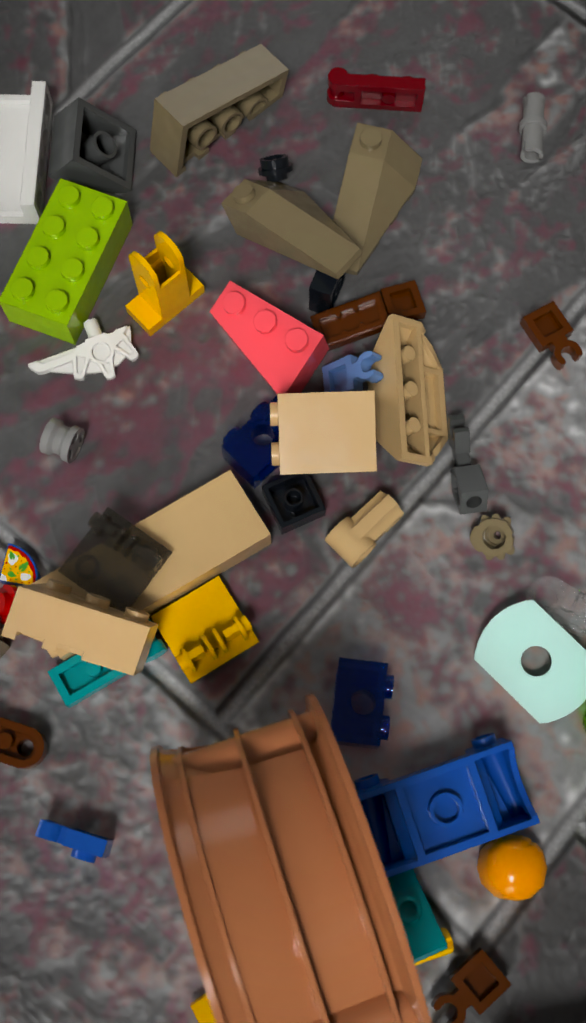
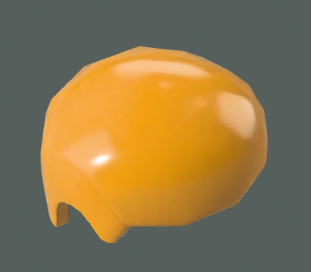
[477,835,548,901]

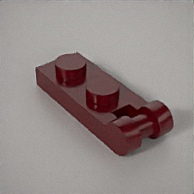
[327,67,426,112]

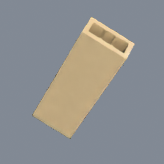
[30,470,271,661]

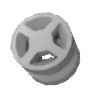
[39,417,85,463]

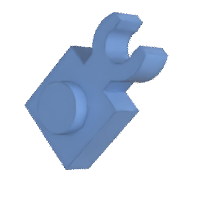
[322,351,384,392]

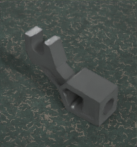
[448,414,488,515]

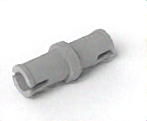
[519,92,547,163]

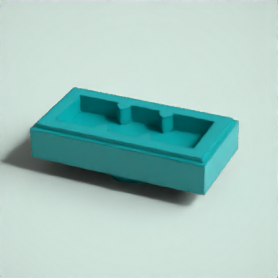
[387,869,448,963]

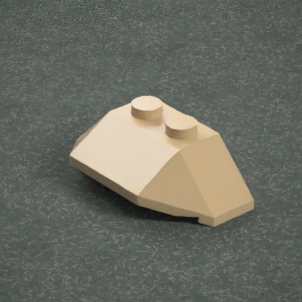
[367,314,448,466]

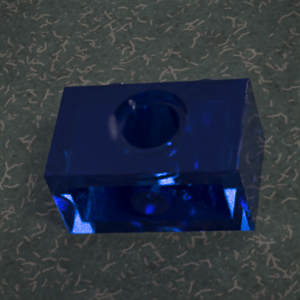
[221,396,279,489]
[330,657,394,749]

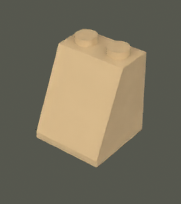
[270,390,377,475]

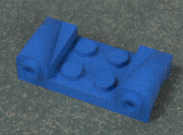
[354,733,540,878]

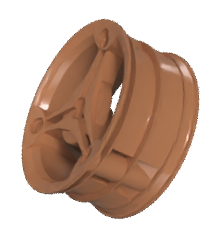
[150,693,432,1023]

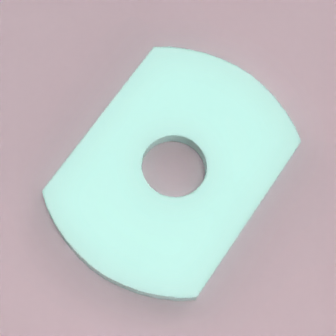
[474,600,586,724]

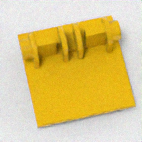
[151,576,259,684]

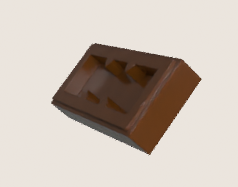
[310,291,388,351]

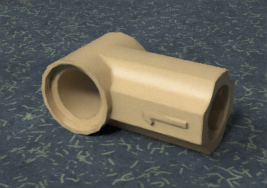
[325,490,404,568]

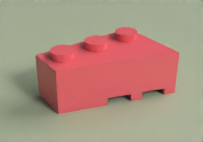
[209,281,329,394]

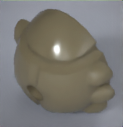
[470,513,515,560]

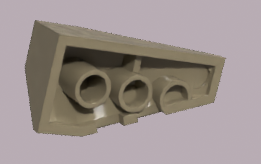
[333,122,423,275]
[221,179,362,279]

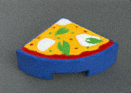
[0,543,41,586]

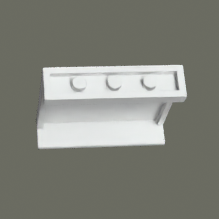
[0,81,53,224]

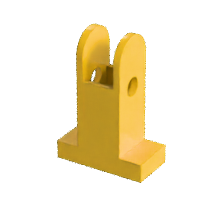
[125,231,205,336]

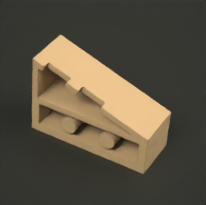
[1,579,159,676]

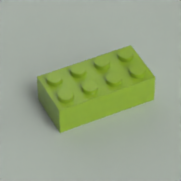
[0,178,133,345]

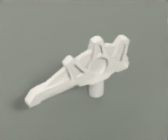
[28,318,140,381]

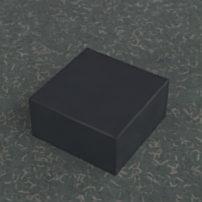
[309,270,346,313]
[262,474,326,535]

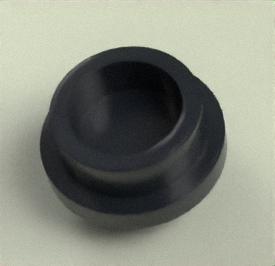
[258,154,293,182]

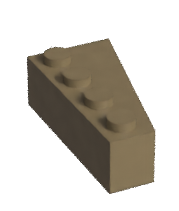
[150,44,289,178]

